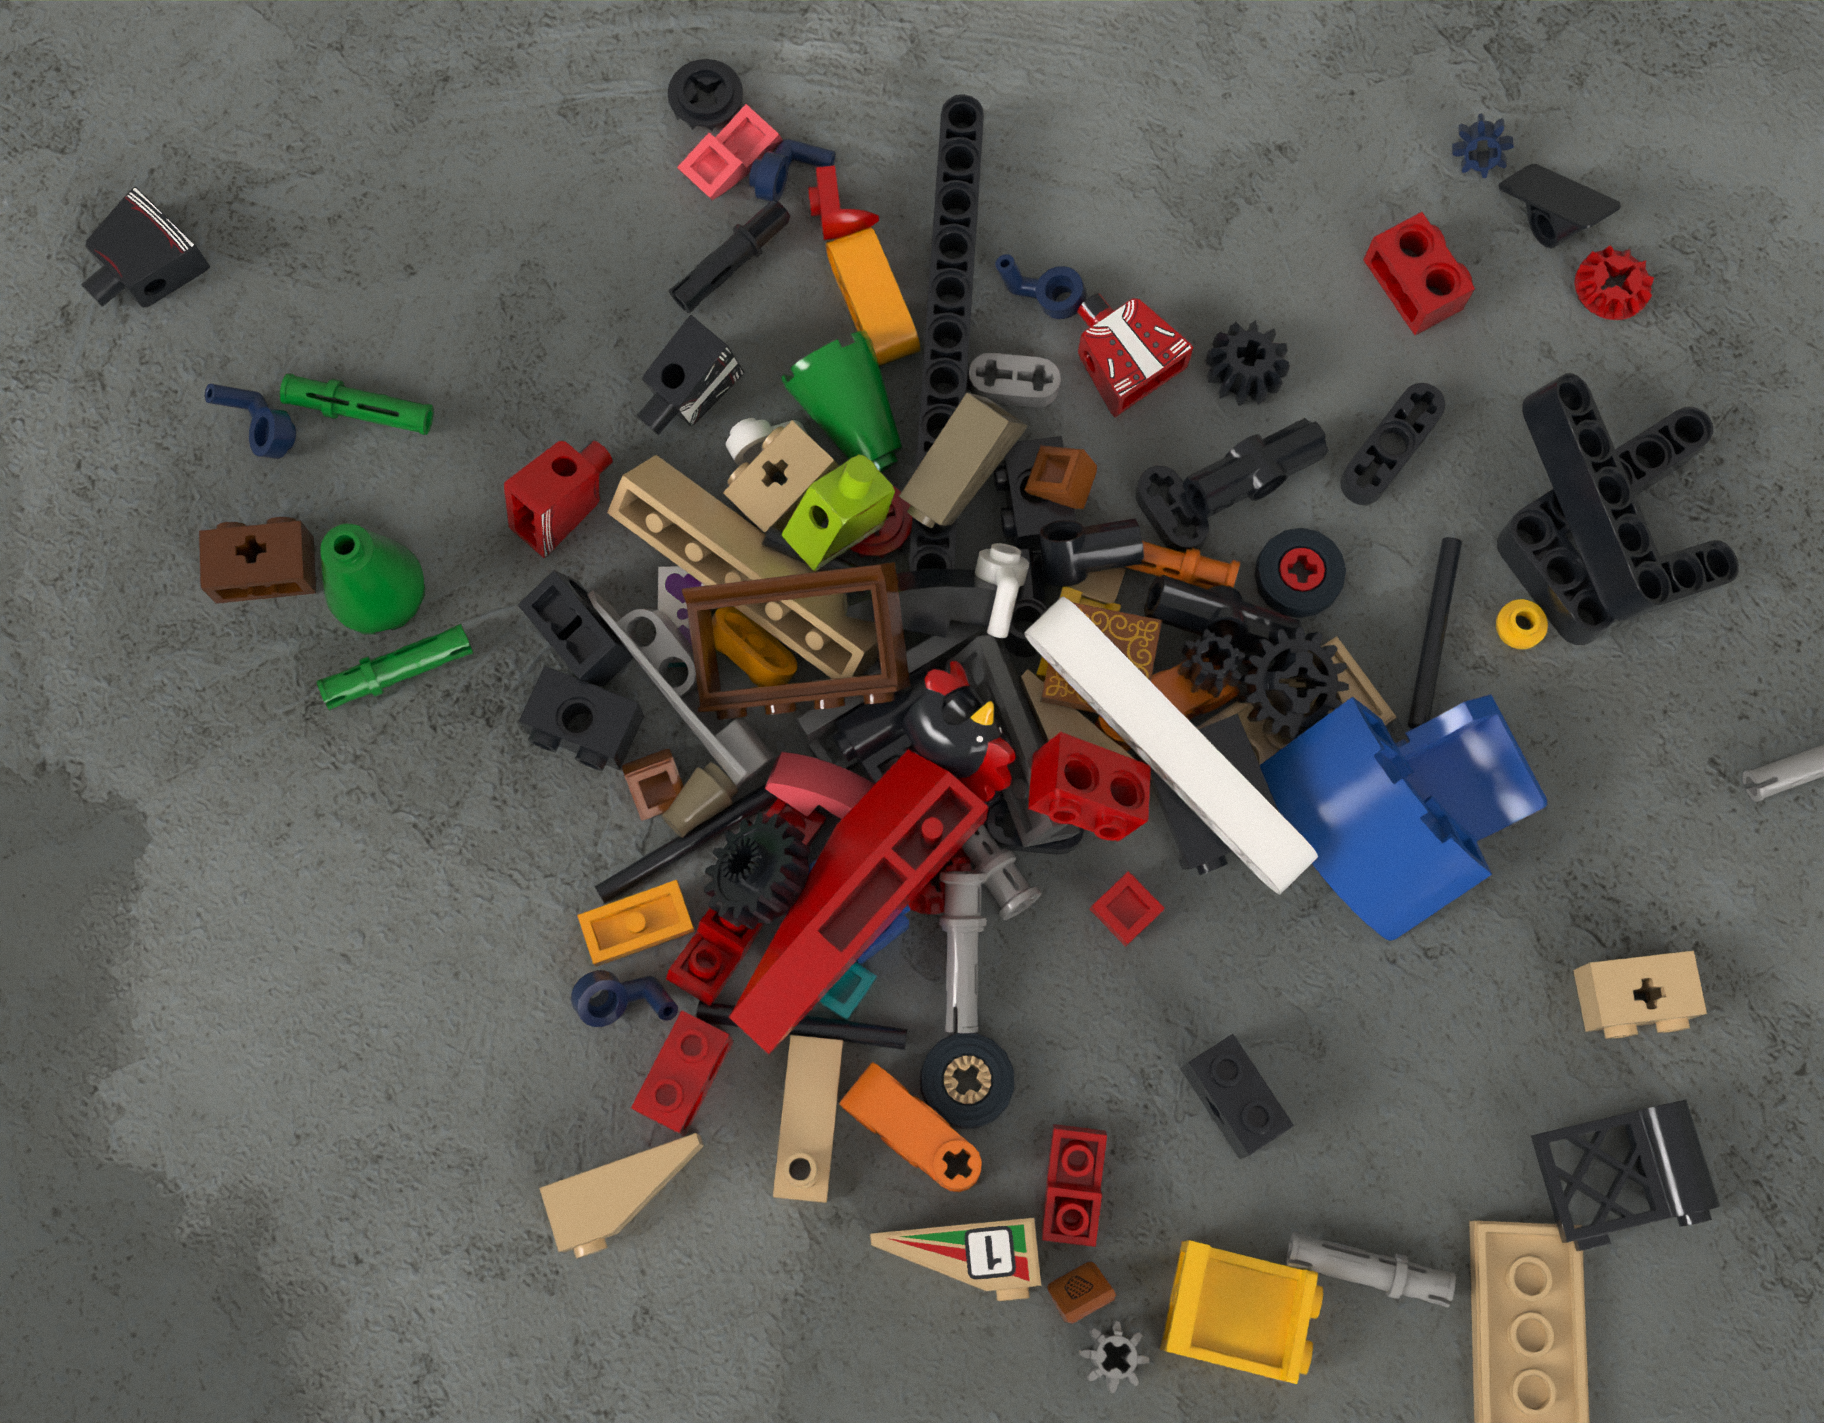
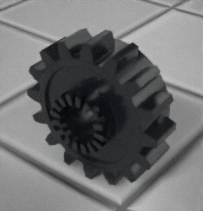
[703,812,810,929]

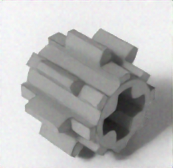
[1079,1321,1150,1393]

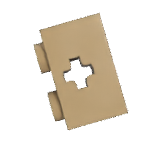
[723,420,839,534]
[1573,951,1707,1039]

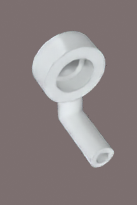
[726,418,808,465]
[975,543,1029,638]

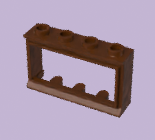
[682,562,910,720]

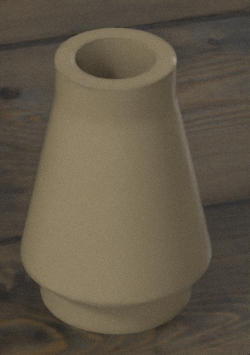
[661,762,739,838]

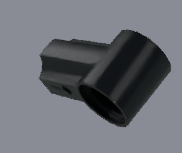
[1040,518,1144,587]
[1002,549,1048,657]

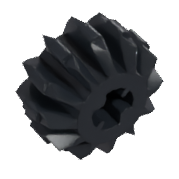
[1205,320,1290,406]

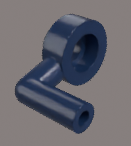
[749,139,836,202]
[996,254,1087,319]
[205,383,296,459]
[571,970,678,1027]

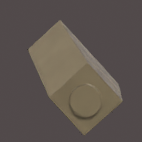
[899,393,1028,528]

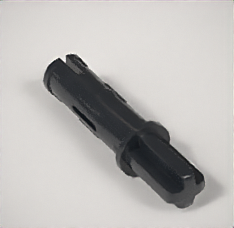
[669,200,790,313]

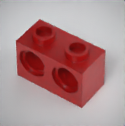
[1363,212,1475,335]
[1028,732,1151,841]
[631,1010,734,1137]

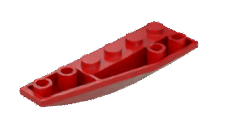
[729,749,989,1055]

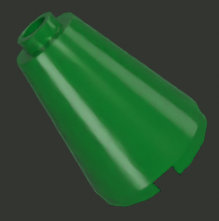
[781,330,903,472]
[320,524,425,635]

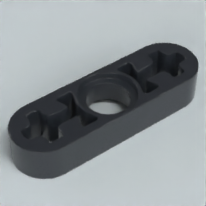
[1340,383,1445,505]

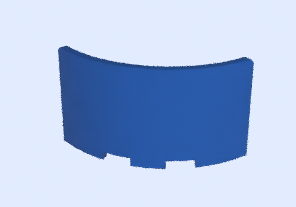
[1395,694,1547,842]
[1260,697,1492,941]

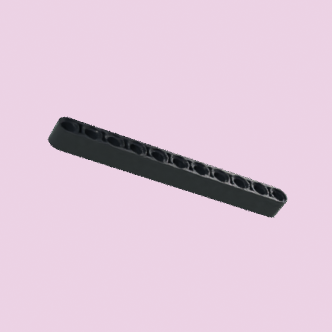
[909,94,984,571]

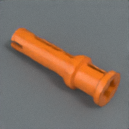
[1126,540,1241,589]

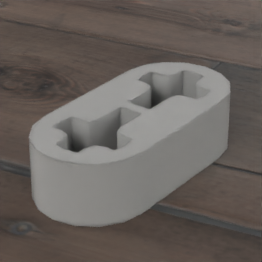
[968,353,1061,408]

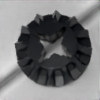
[668,59,743,131]

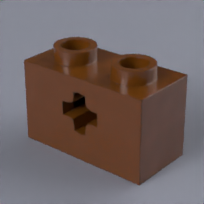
[199,517,316,604]

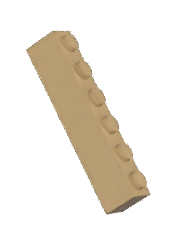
[607,455,879,679]

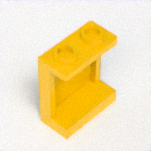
[1160,1240,1323,1384]

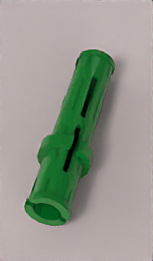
[280,373,434,435]
[316,624,474,711]

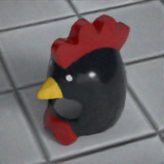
[902,661,1016,802]

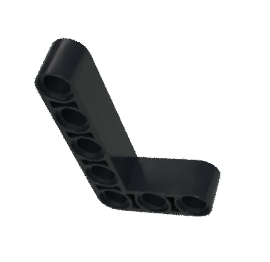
[1522,373,1739,621]
[1497,407,1713,645]

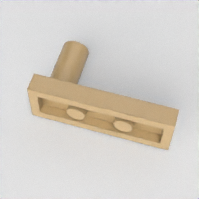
[773,1035,844,1203]

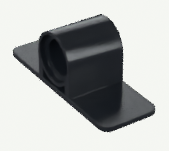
[1499,164,1621,248]

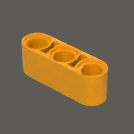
[825,227,920,366]

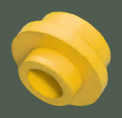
[1496,599,1548,649]

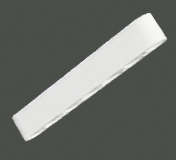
[1024,597,1318,894]

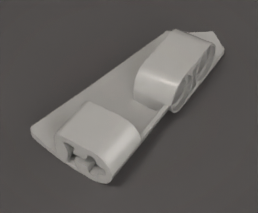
[587,590,775,787]

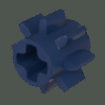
[1452,113,1514,178]

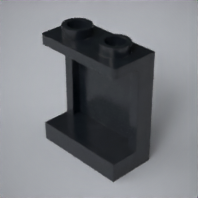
[1134,714,1279,875]

